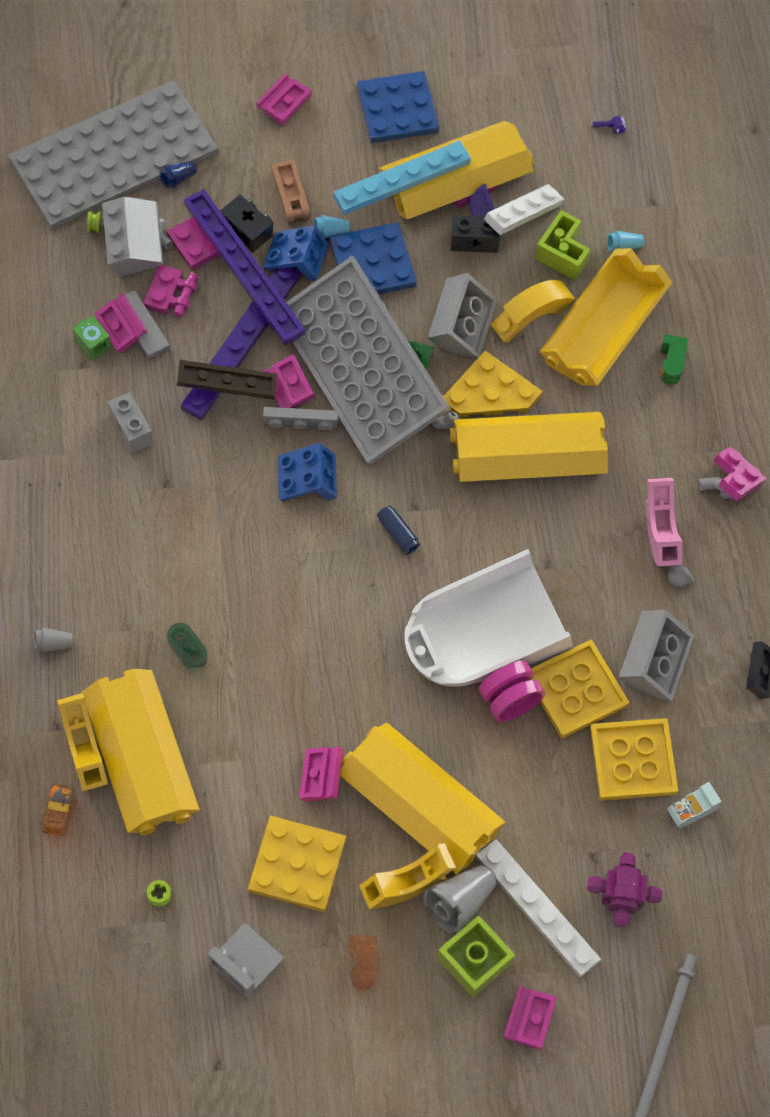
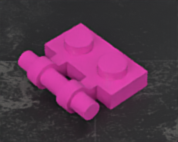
[143,265,198,317]

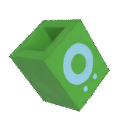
[73,316,111,361]

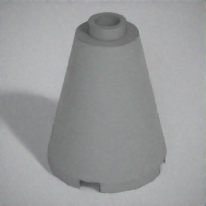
[423,865,496,934]

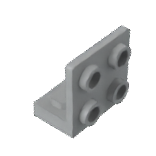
[207,924,283,998]

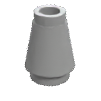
[35,627,72,653]

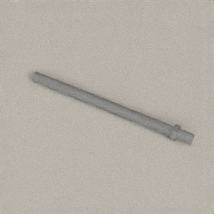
[635,954,697,1117]

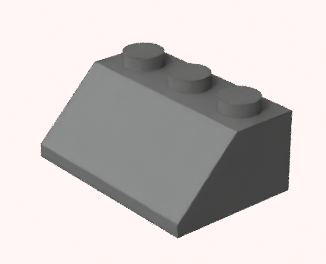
[102,197,164,277]
[428,273,498,360]
[619,609,695,702]

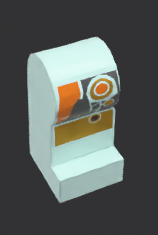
[667,782,722,828]

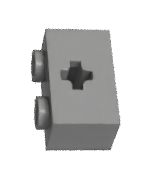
[107,392,153,455]

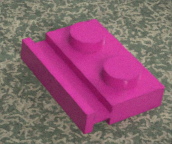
[256,73,312,126]
[94,293,148,353]
[263,354,315,408]
[299,746,343,802]
[503,985,557,1051]

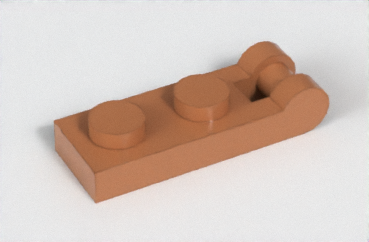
[271,159,311,223]

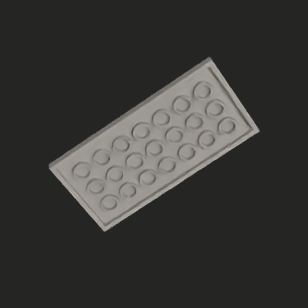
[8,80,218,230]
[286,256,451,465]

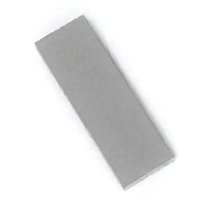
[125,290,170,359]

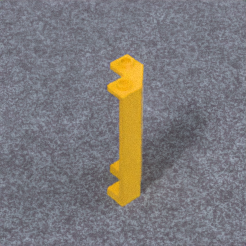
[379,121,534,219]
[539,248,672,386]
[450,412,608,482]
[82,669,200,835]
[340,723,505,875]

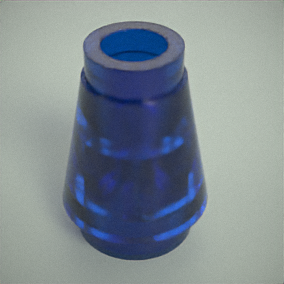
[160,161,196,188]

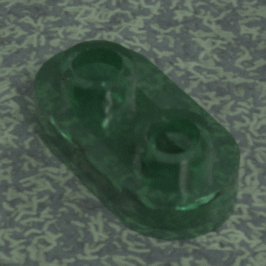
[167,623,208,670]

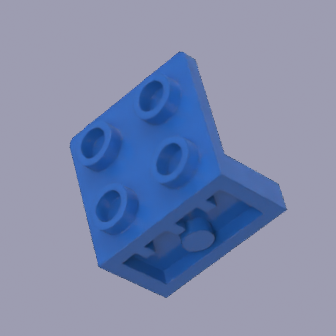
[263,226,329,282]
[278,443,337,501]

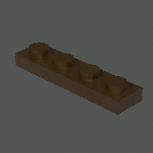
[176,360,277,400]

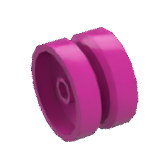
[478,661,546,723]

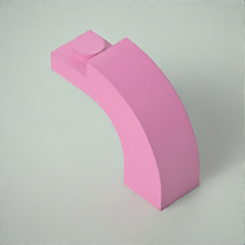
[646,478,682,566]

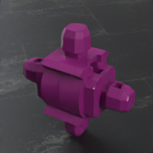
[587,852,663,928]

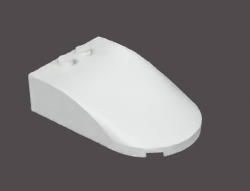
[405,549,573,687]

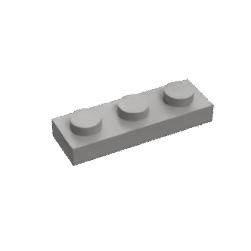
[263,407,338,431]

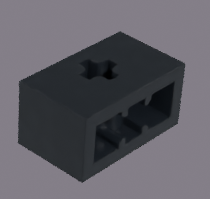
[220,194,273,253]
[451,216,500,253]

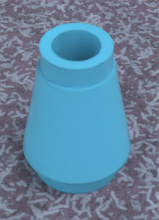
[314,215,350,238]
[607,230,644,252]

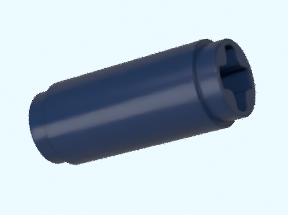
[377,505,420,555]

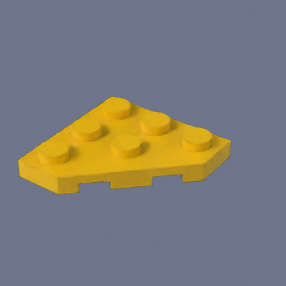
[443,351,543,418]

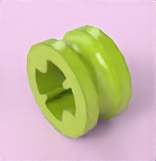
[87,211,102,234]
[147,880,171,907]

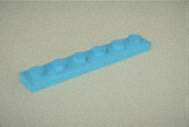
[333,140,471,215]

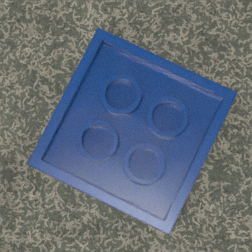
[357,71,439,143]
[330,222,417,294]

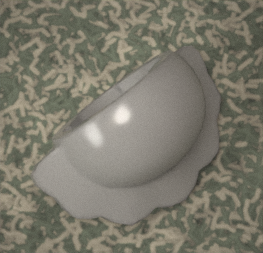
[667,565,695,588]

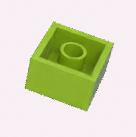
[437,915,515,998]

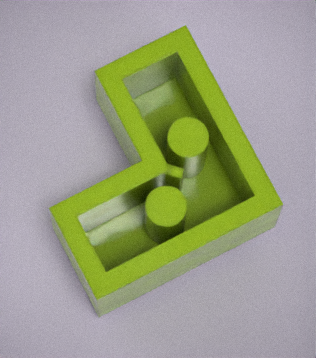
[535,210,591,281]

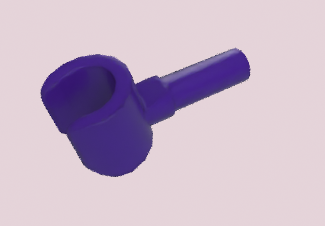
[593,116,626,134]

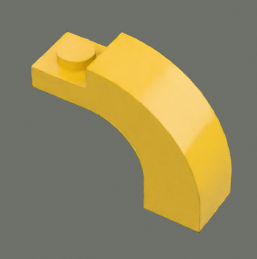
[491,280,576,343]
[57,693,108,791]
[360,844,456,910]

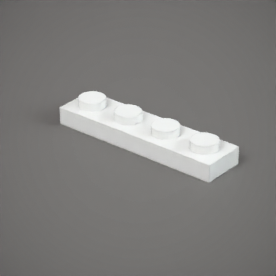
[484,184,564,235]

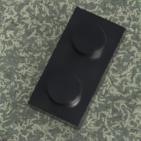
[746,641,770,699]

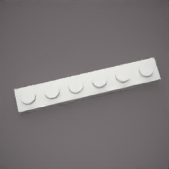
[476,839,601,978]

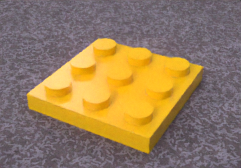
[531,639,630,739]
[590,718,679,801]
[248,815,346,913]

